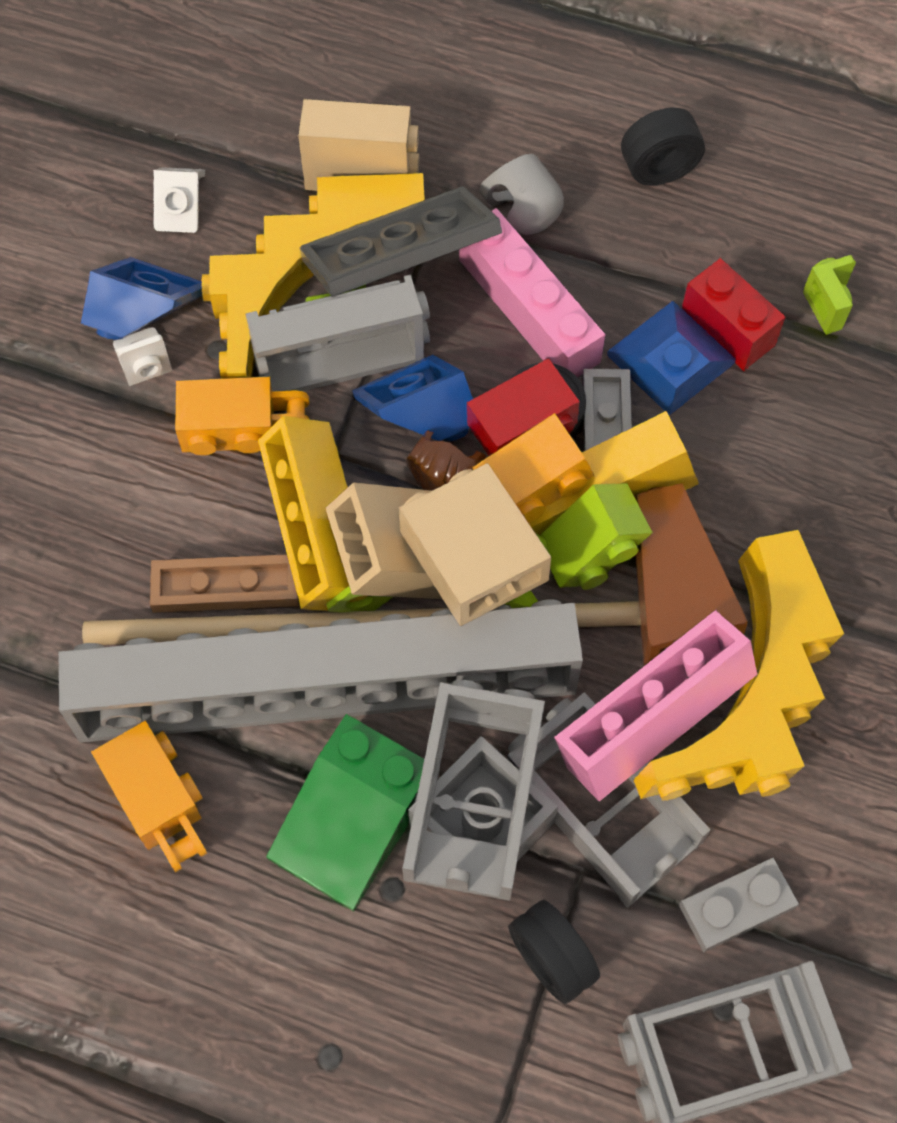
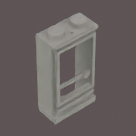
[245,275,430,391]
[403,680,545,901]
[507,692,710,908]
[618,961,853,1123]

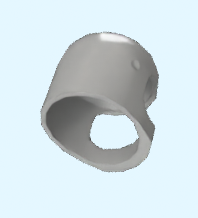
[479,154,564,235]

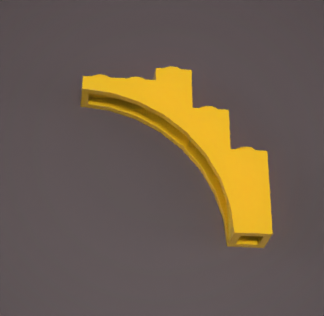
[201,173,424,379]
[634,530,844,801]

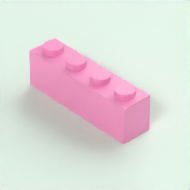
[459,208,605,378]
[554,610,758,801]

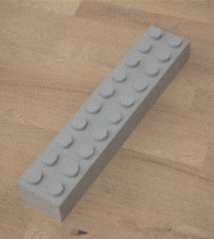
[58,599,583,743]

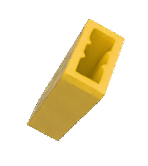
[529,411,699,535]

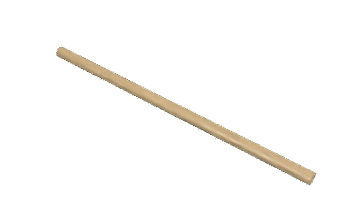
[82,601,640,645]

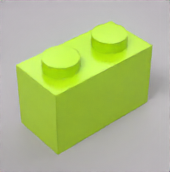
[540,483,653,590]

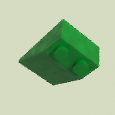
[266,714,424,912]

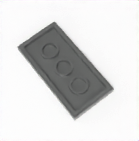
[299,186,502,297]

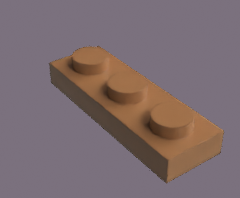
[150,554,299,613]

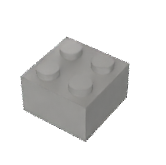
[409,736,558,862]

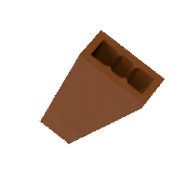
[635,483,748,666]

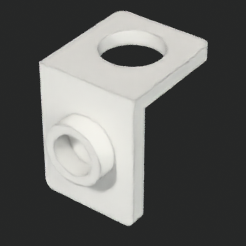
[154,167,205,233]
[113,327,172,386]

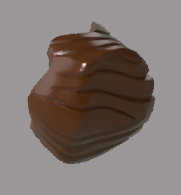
[405,430,487,491]

